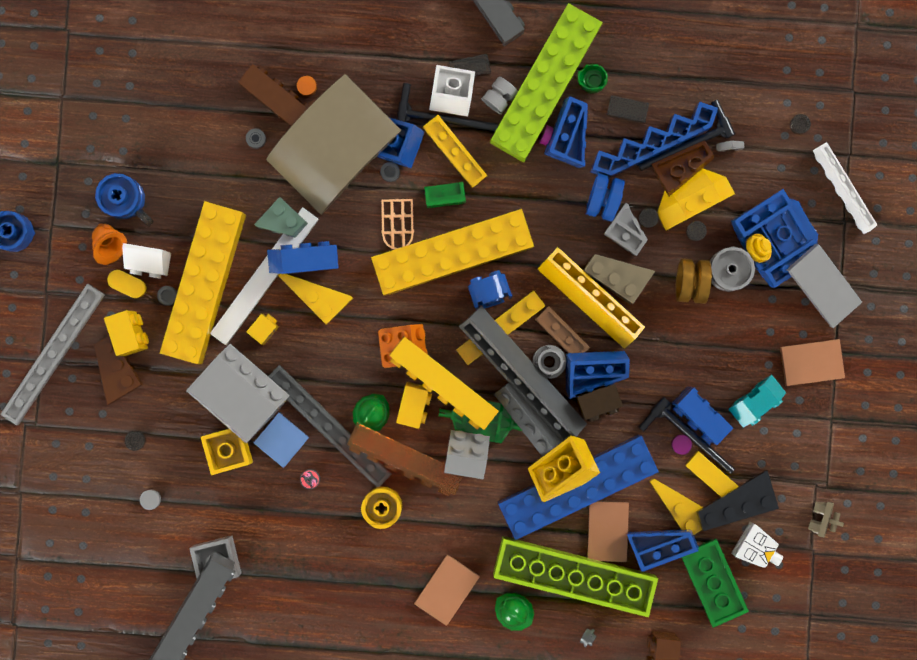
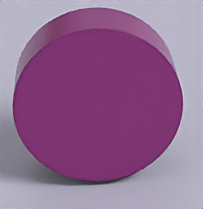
[539,125,554,146]
[671,435,692,455]

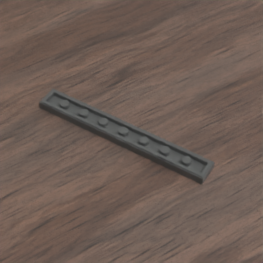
[268,365,392,487]

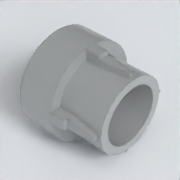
[532,345,567,378]

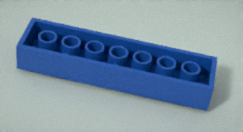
[498,435,659,540]

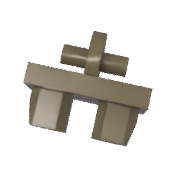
[808,502,844,538]

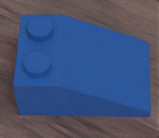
[377,118,425,168]

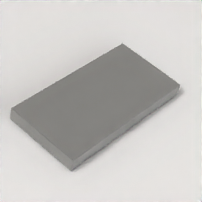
[786,244,862,328]

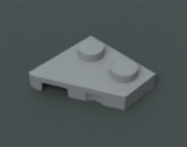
[604,203,648,256]

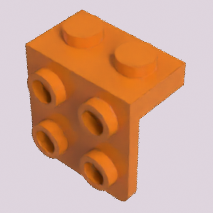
[378,324,428,368]

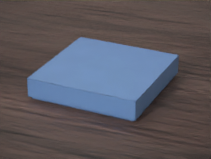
[254,412,309,468]

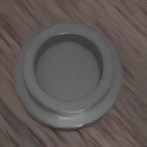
[580,628,597,648]

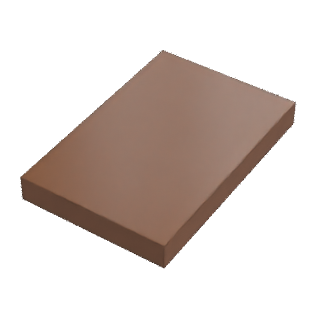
[780,339,845,386]
[587,501,629,562]
[414,554,480,626]

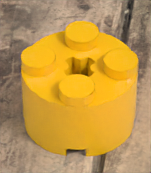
[361,487,402,529]

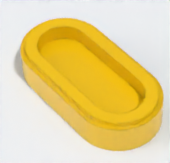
[108,270,146,298]

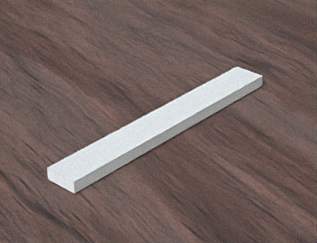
[210,207,319,345]

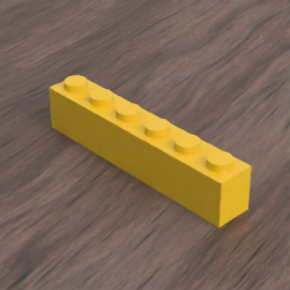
[538,247,645,349]
[389,336,499,430]

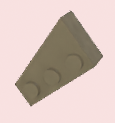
[583,254,655,305]

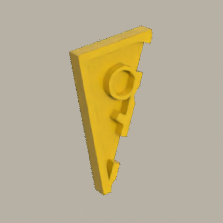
[278,274,354,325]
[649,479,703,535]

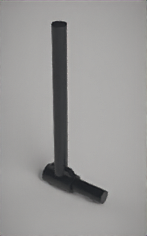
[396,83,498,131]
[638,99,735,171]
[638,397,735,474]

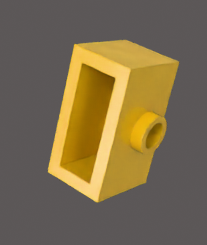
[396,382,432,429]

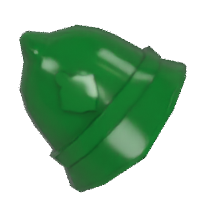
[353,394,390,433]
[495,593,534,631]

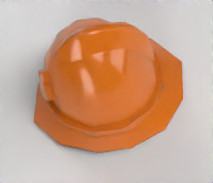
[92,223,127,265]

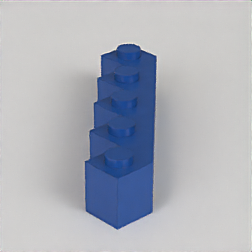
[590,102,718,178]

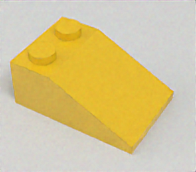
[528,436,600,502]

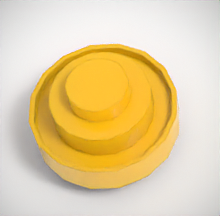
[746,234,772,263]

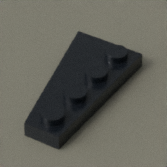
[696,470,779,531]

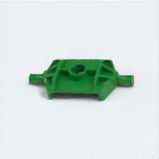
[439,401,522,443]

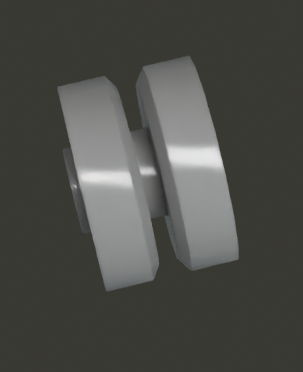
[710,247,755,292]

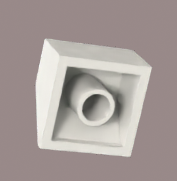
[429,65,475,117]
[122,243,171,279]

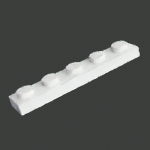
[813,142,877,234]

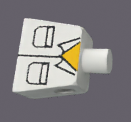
[731,522,783,568]

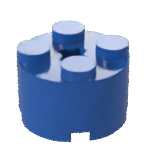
[0,211,35,252]
[468,270,513,310]

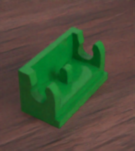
[424,182,466,209]

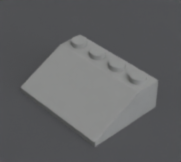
[187,344,290,444]

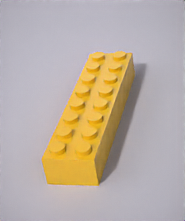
[160,201,246,364]
[371,209,534,296]

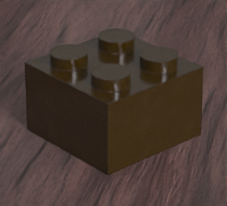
[574,384,623,422]

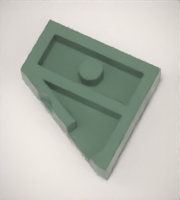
[254,197,308,238]

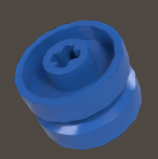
[95,173,145,219]
[585,173,625,222]

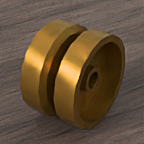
[675,258,712,304]

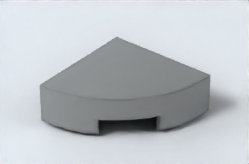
[716,141,744,152]

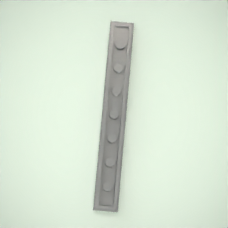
[0,284,105,425]

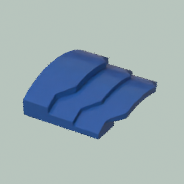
[731,189,818,288]

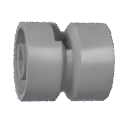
[481,77,518,114]

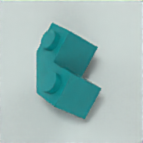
[729,375,786,428]

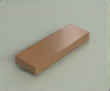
[535,306,590,353]

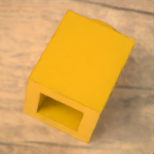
[247,314,279,345]

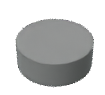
[140,490,161,510]

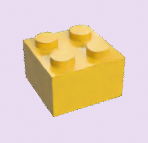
[104,310,149,356]
[201,429,253,475]

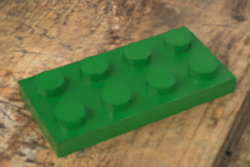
[681,538,749,628]

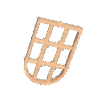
[381,199,414,250]

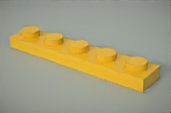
[456,291,545,365]

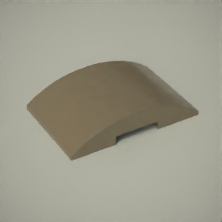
[266,74,402,215]

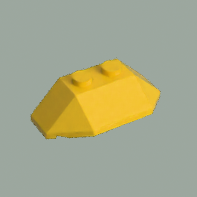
[657,168,735,230]

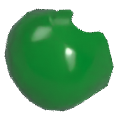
[578,64,608,94]

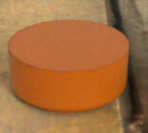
[297,76,317,97]

